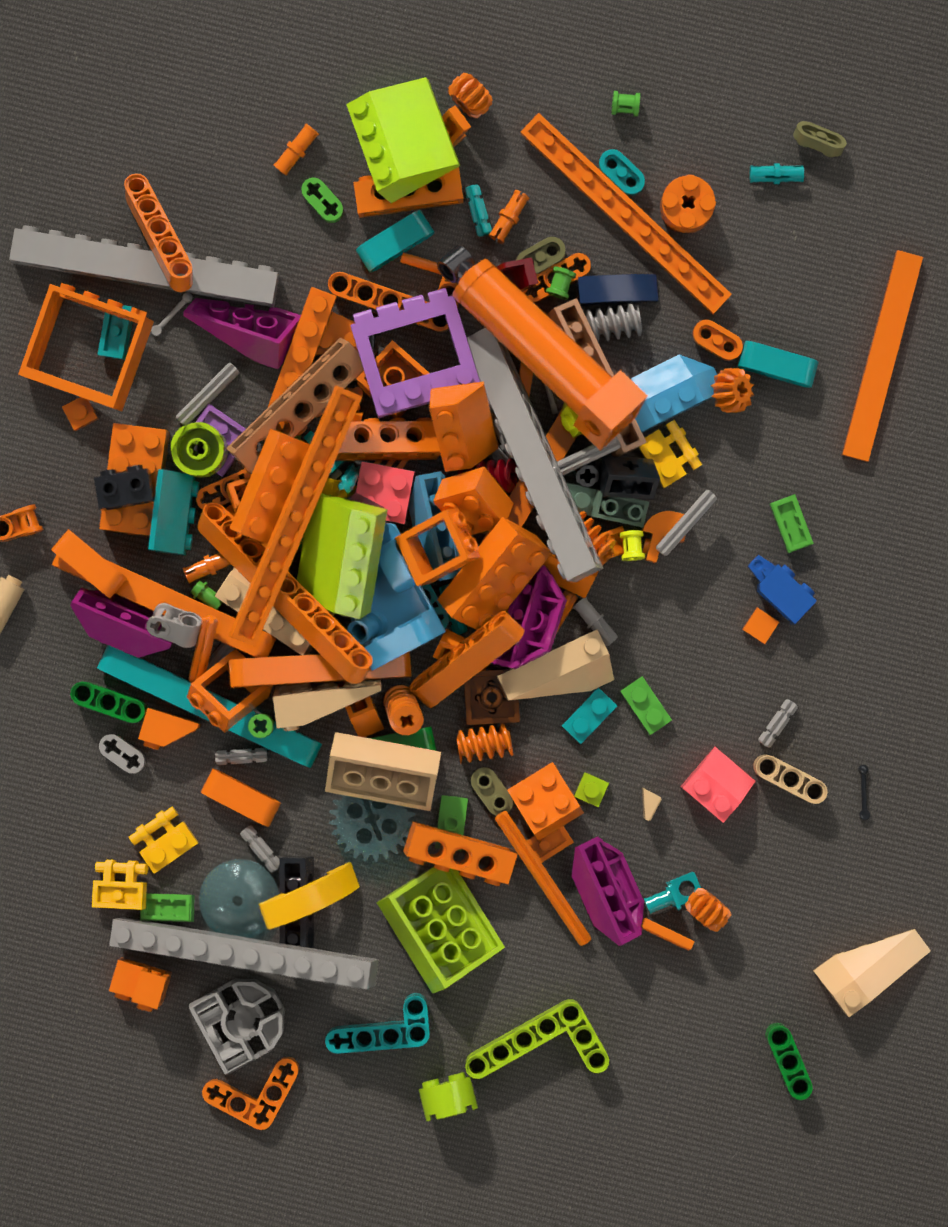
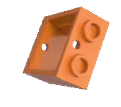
[395,508,480,586]
[187,648,273,733]

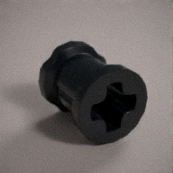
[573,461,599,487]

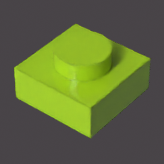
[574,772,609,807]

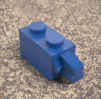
[747,555,817,625]

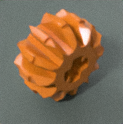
[448,73,493,119]
[711,368,754,413]
[685,888,731,932]

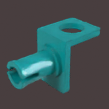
[644,872,701,914]

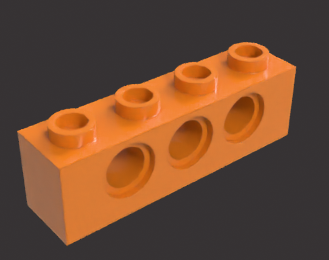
[353,167,464,218]
[335,418,441,461]
[403,821,518,886]

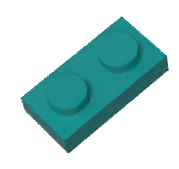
[97,305,133,360]
[561,687,617,744]

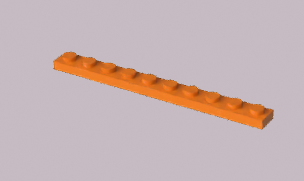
[520,113,732,315]
[228,385,362,647]

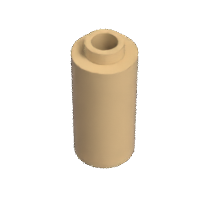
[0,575,25,634]

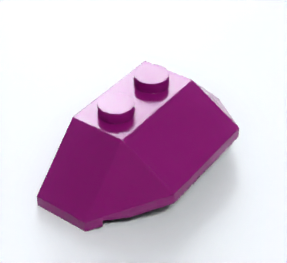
[492,566,567,669]
[71,588,173,658]
[572,837,644,946]

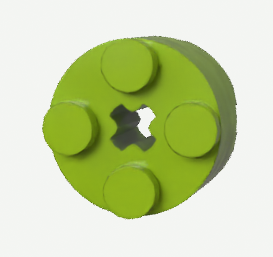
[171,422,228,478]
[418,1072,478,1121]

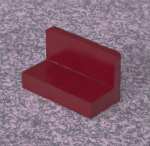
[496,257,538,292]

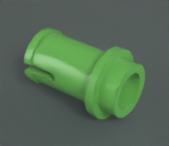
[190,580,223,610]

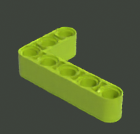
[465,999,609,1079]

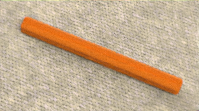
[495,811,591,946]

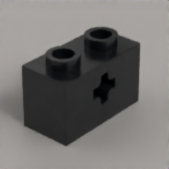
[598,456,660,500]

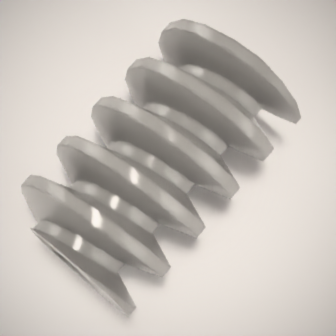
[585,303,642,342]

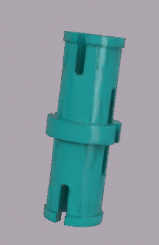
[749,163,804,185]

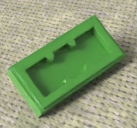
[769,494,814,553]
[435,795,468,851]
[140,893,195,922]

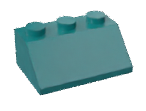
[148,469,199,555]

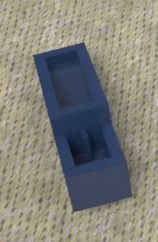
[577,274,658,306]

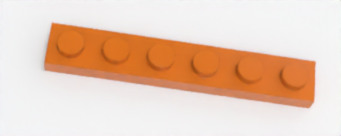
[268,287,337,432]

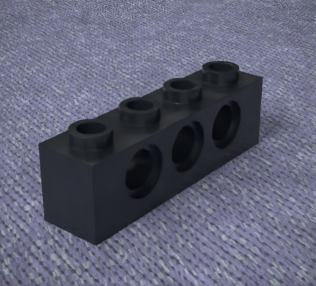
[279,856,314,949]

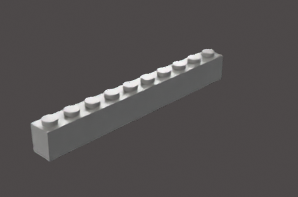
[9,225,279,307]
[467,328,604,582]
[109,917,379,989]

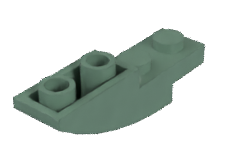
[566,482,649,527]

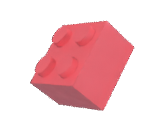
[356,462,415,524]

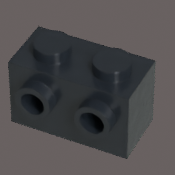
[94,465,155,511]

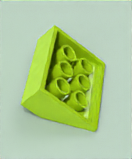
[346,77,460,203]
[297,493,388,619]
[376,866,505,994]

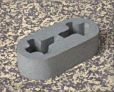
[99,734,146,773]

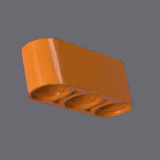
[51,529,127,598]
[201,768,281,827]

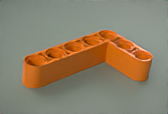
[328,272,460,332]

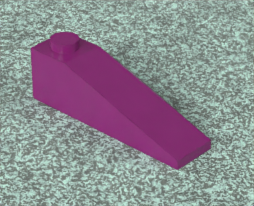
[183,298,301,369]

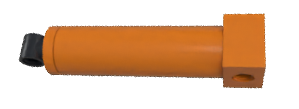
[437,245,648,451]

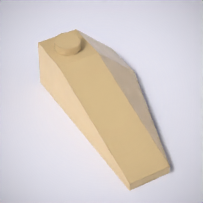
[497,629,614,701]
[813,929,931,1017]

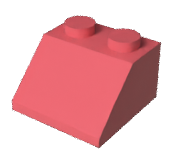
[680,747,755,823]

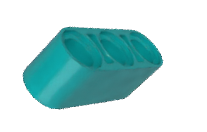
[356,210,435,273]
[738,341,819,388]

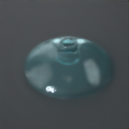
[199,859,279,938]

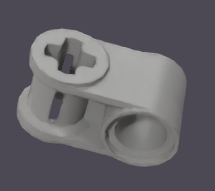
[146,603,202,648]

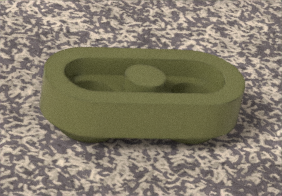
[793,121,847,157]
[516,237,565,275]
[471,767,513,816]

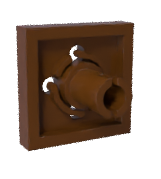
[464,669,520,725]

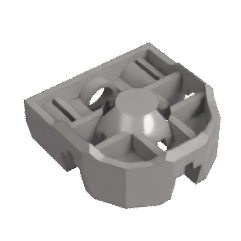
[189,978,285,1075]

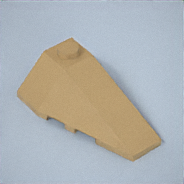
[273,680,381,731]

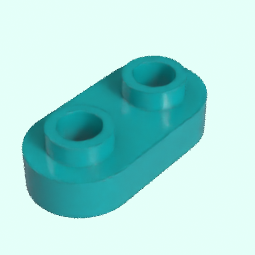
[599,149,645,196]

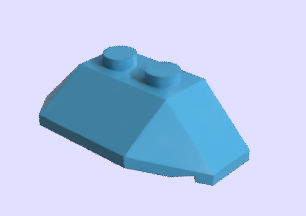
[631,354,717,433]
[408,471,473,581]

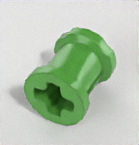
[611,91,640,117]
[546,266,576,300]
[248,714,274,738]

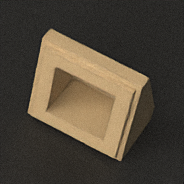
[642,788,662,821]

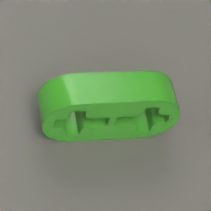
[301,178,344,223]

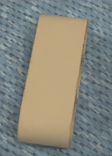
[753,755,828,804]

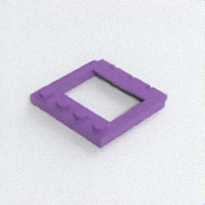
[351,288,480,418]

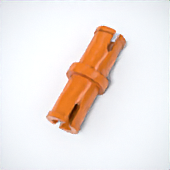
[273,124,319,176]
[489,190,530,244]
[182,553,231,584]

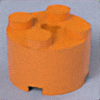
[660,175,716,233]

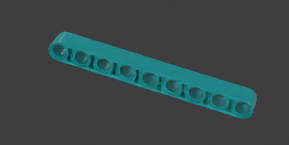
[97,645,322,768]

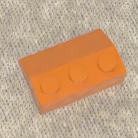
[429,382,499,472]

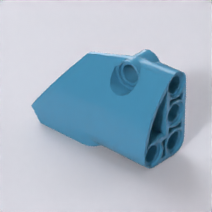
[347,522,446,671]

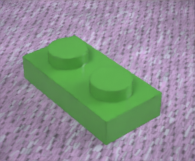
[620,676,672,735]

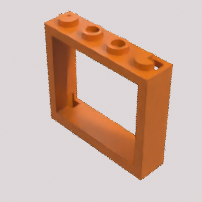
[18,283,154,412]

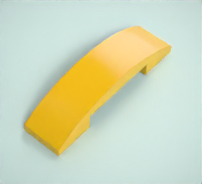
[259,862,360,929]

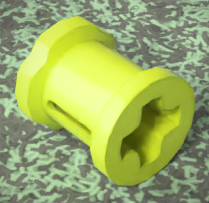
[620,530,645,561]

